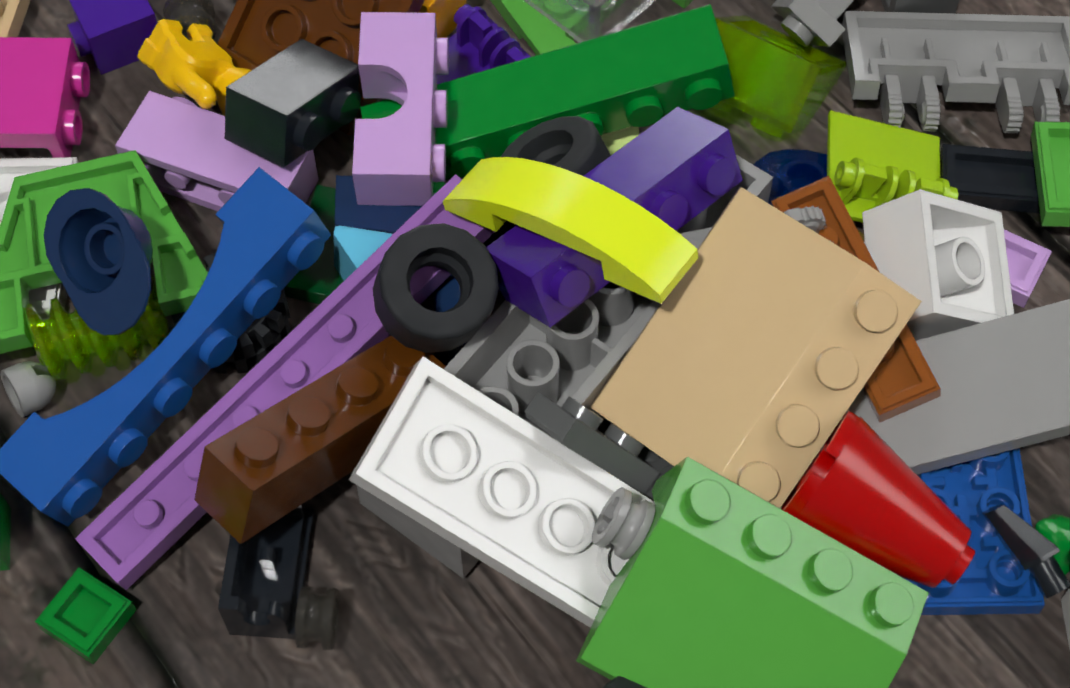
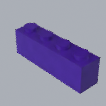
[486,107,743,328]

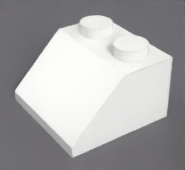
[862,189,1014,341]

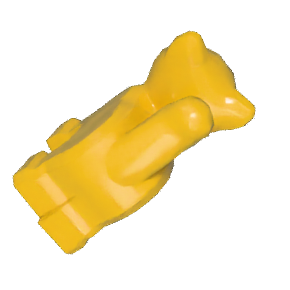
[137,19,252,116]

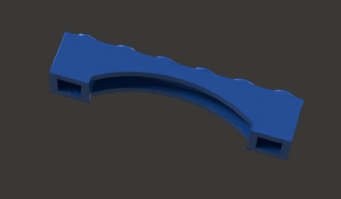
[0,167,331,527]

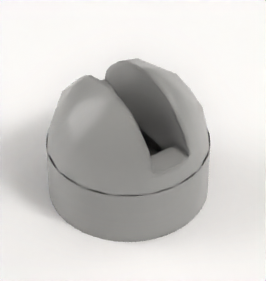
[0,361,56,417]

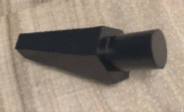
[982,504,1070,598]

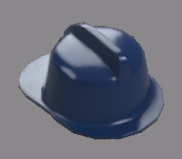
[44,188,153,336]

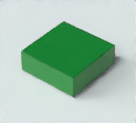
[35,568,136,665]

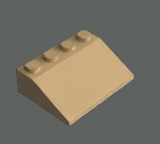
[590,187,922,508]

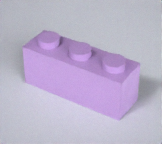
[115,91,319,211]

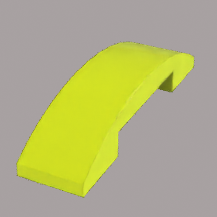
[443,157,698,304]

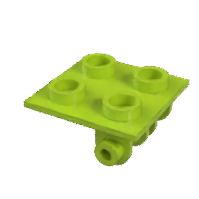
[827,110,958,223]

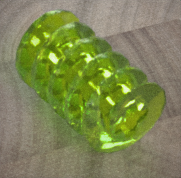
[25,274,169,381]

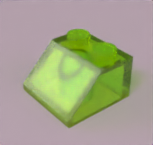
[713,15,847,137]

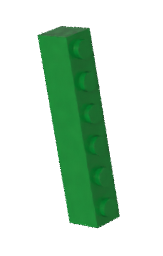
[360,4,735,180]

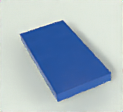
[900,448,1045,615]

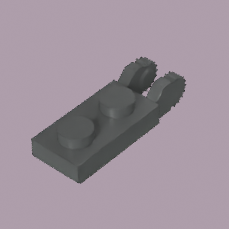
[524,392,674,499]

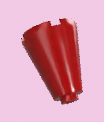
[780,410,975,588]

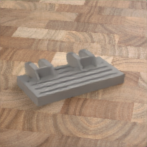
[842,11,1070,133]

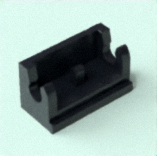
[218,503,315,639]

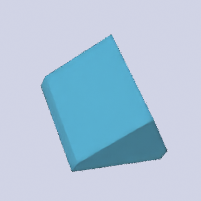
[334,225,393,281]

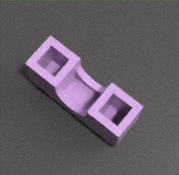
[352,12,449,206]

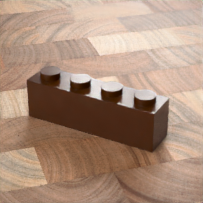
[194,336,446,544]

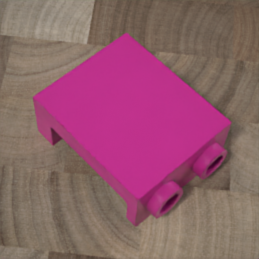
[0,37,90,158]

